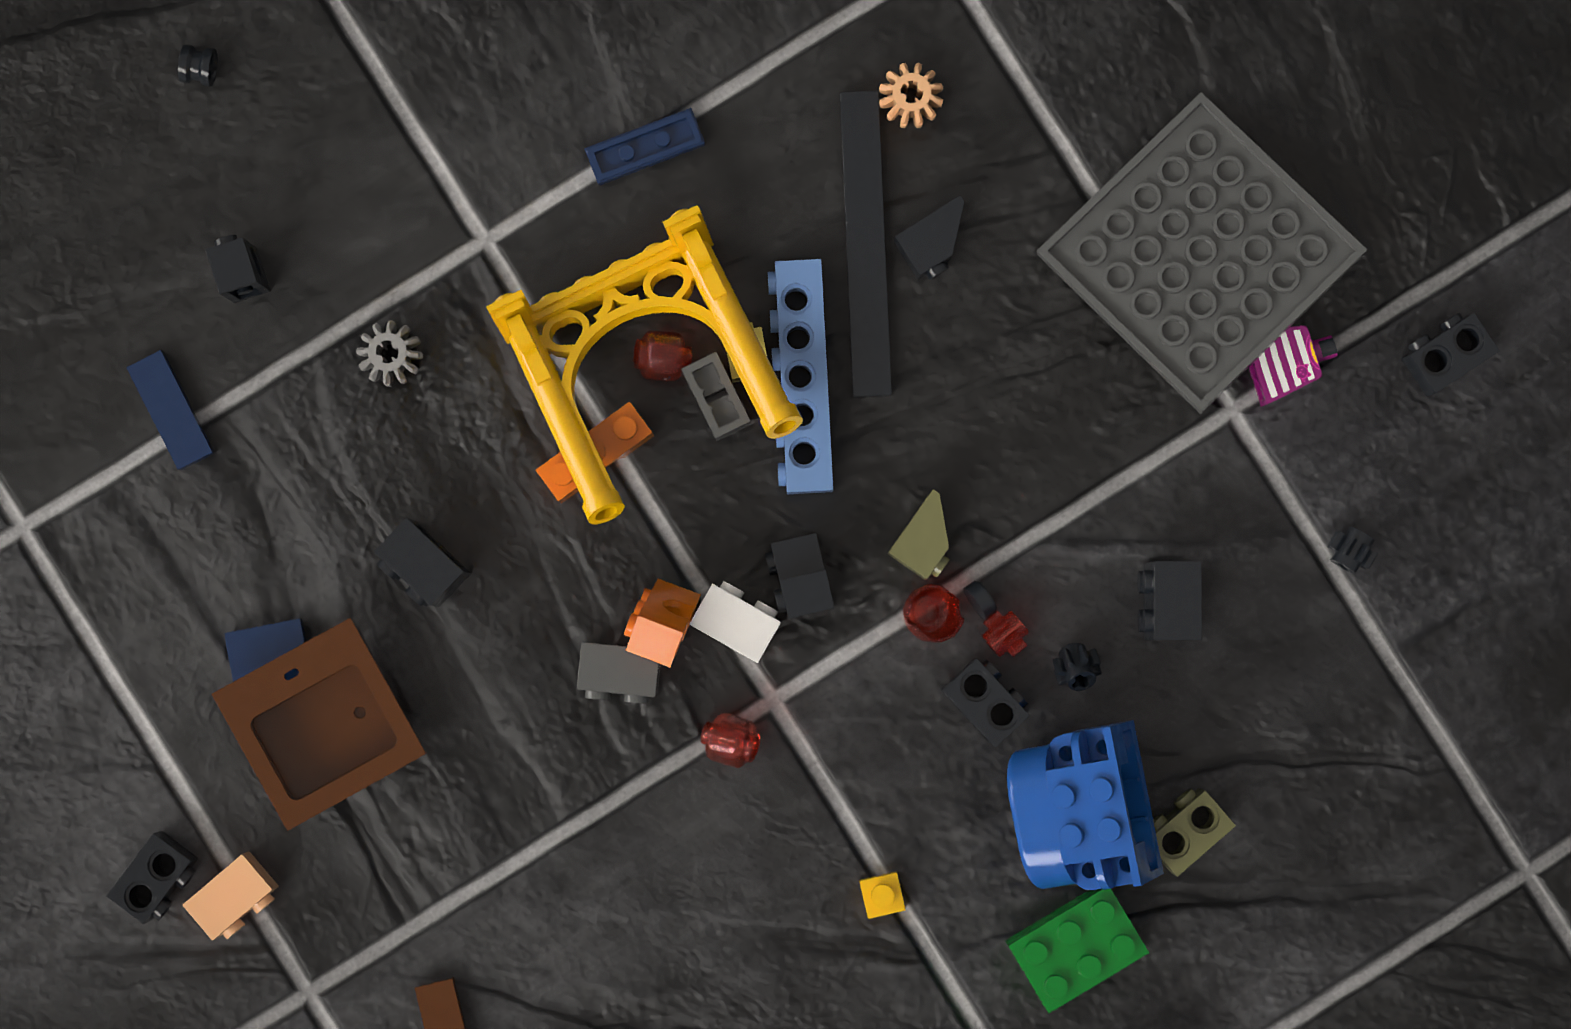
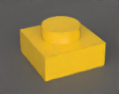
[859,871,906,919]

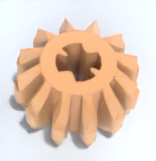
[879,63,943,128]

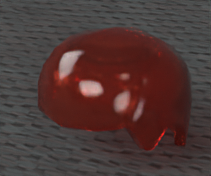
[903,584,964,643]

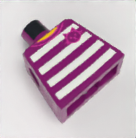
[1249,325,1338,407]

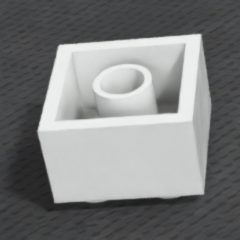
[689,581,781,663]

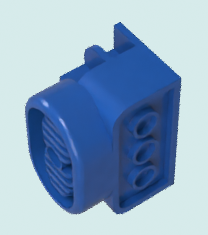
[1007,720,1164,890]

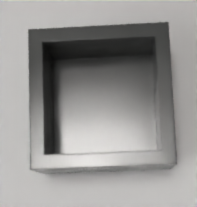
[577,642,661,704]

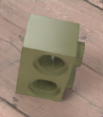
[1153,788,1236,877]

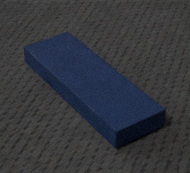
[584,108,705,186]
[126,350,215,470]

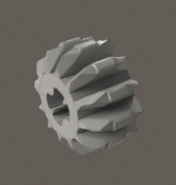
[356,320,423,387]

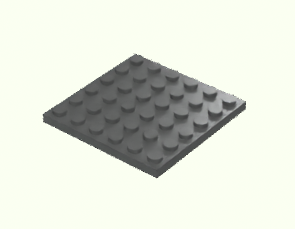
[1037,92,1367,414]

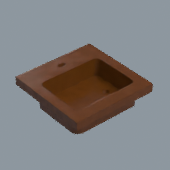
[211,618,426,831]

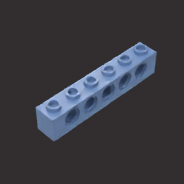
[768,259,833,494]

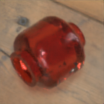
[633,330,692,382]
[700,713,761,768]

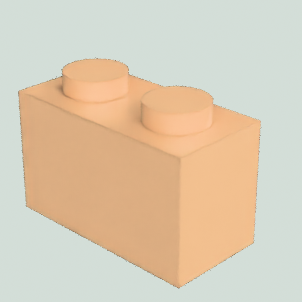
[183,851,279,941]

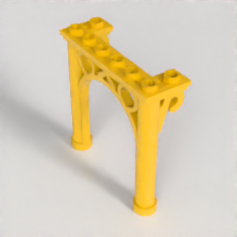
[486,205,803,524]

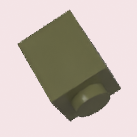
[887,489,950,580]

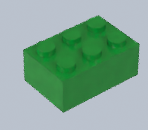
[1005,889,1149,1013]

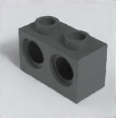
[681,352,751,441]

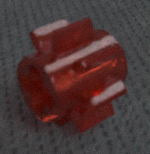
[981,610,1029,657]

